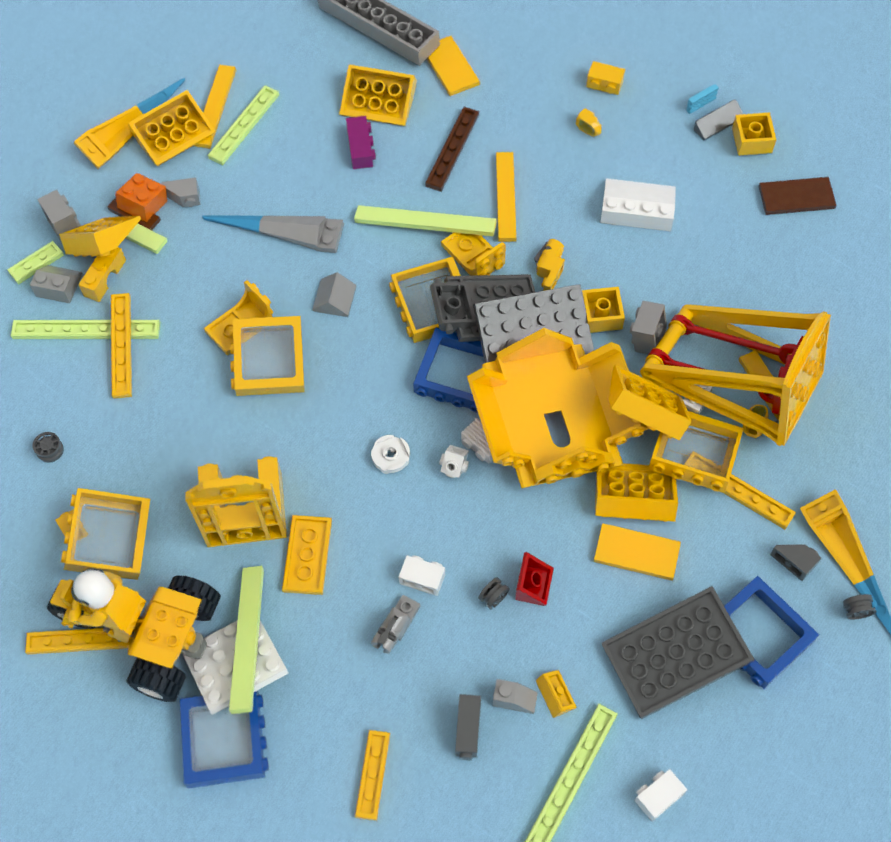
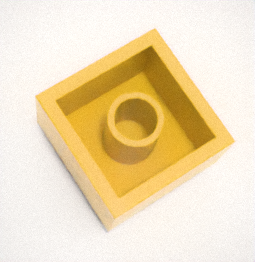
[732,112,776,155]
[582,286,625,333]

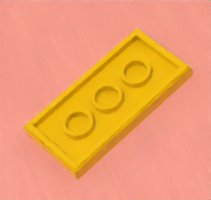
[427,36,480,96]
[282,515,332,595]
[593,523,681,581]

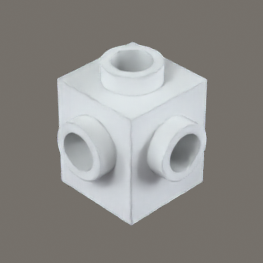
[439,445,469,478]

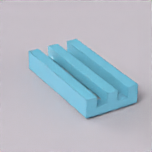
[686,84,719,114]

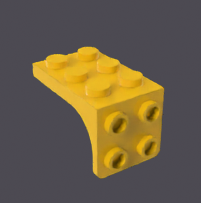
[441,233,506,276]
[204,280,273,356]

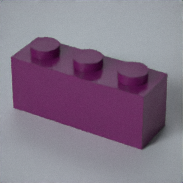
[346,116,376,170]

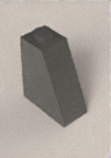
[455,694,481,760]

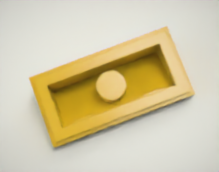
[536,670,577,718]

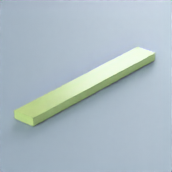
[354,205,497,236]
[11,320,161,339]
[229,566,264,714]
[525,704,618,842]

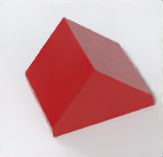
[515,552,554,606]

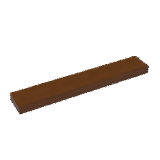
[425,107,479,192]

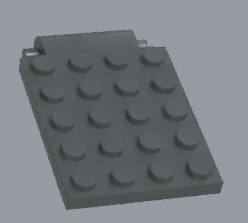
[430,274,535,342]

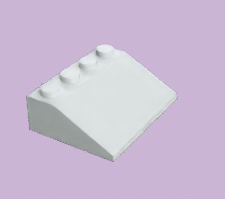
[600,178,676,231]

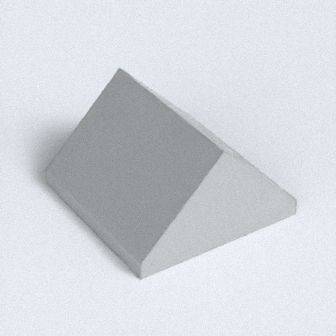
[312,272,356,317]

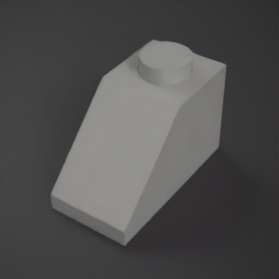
[161,178,201,207]
[493,679,538,714]

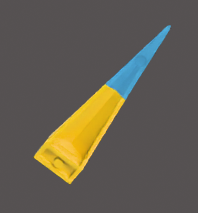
[74,78,185,169]
[800,489,891,634]

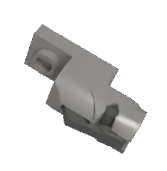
[371,595,421,654]

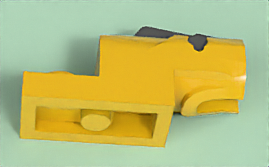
[534,239,565,291]

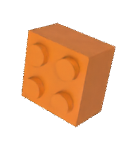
[115,173,167,222]

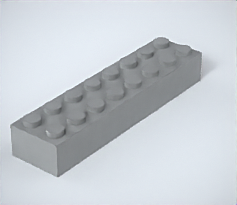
[318,0,440,66]

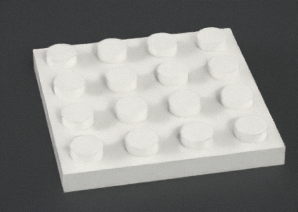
[183,620,288,715]

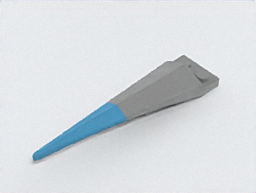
[202,215,344,253]

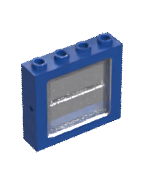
[180,691,269,789]

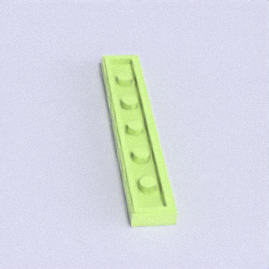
[208,85,279,165]

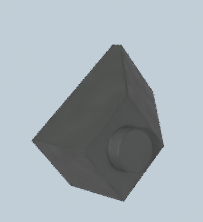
[770,544,821,581]

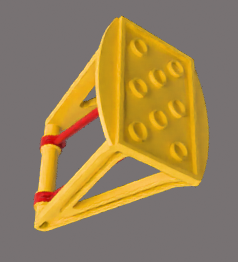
[640,304,831,446]

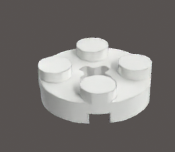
[371,435,410,474]

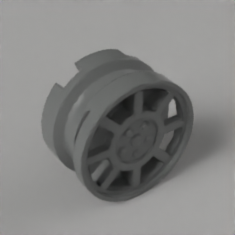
[32,432,64,463]
[478,577,510,610]
[843,594,876,620]

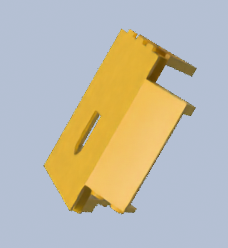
[467,328,649,489]

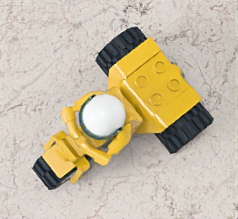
[47,567,221,702]

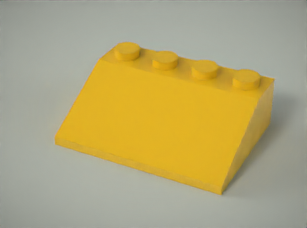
[339,64,417,126]
[129,90,216,166]
[59,216,141,257]
[609,364,692,440]
[595,463,678,522]

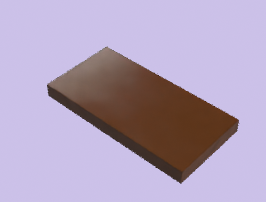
[759,177,837,215]

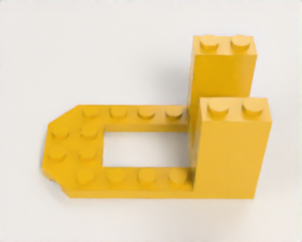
[185,456,287,547]

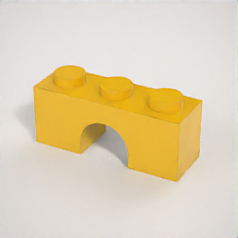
[78,247,126,302]

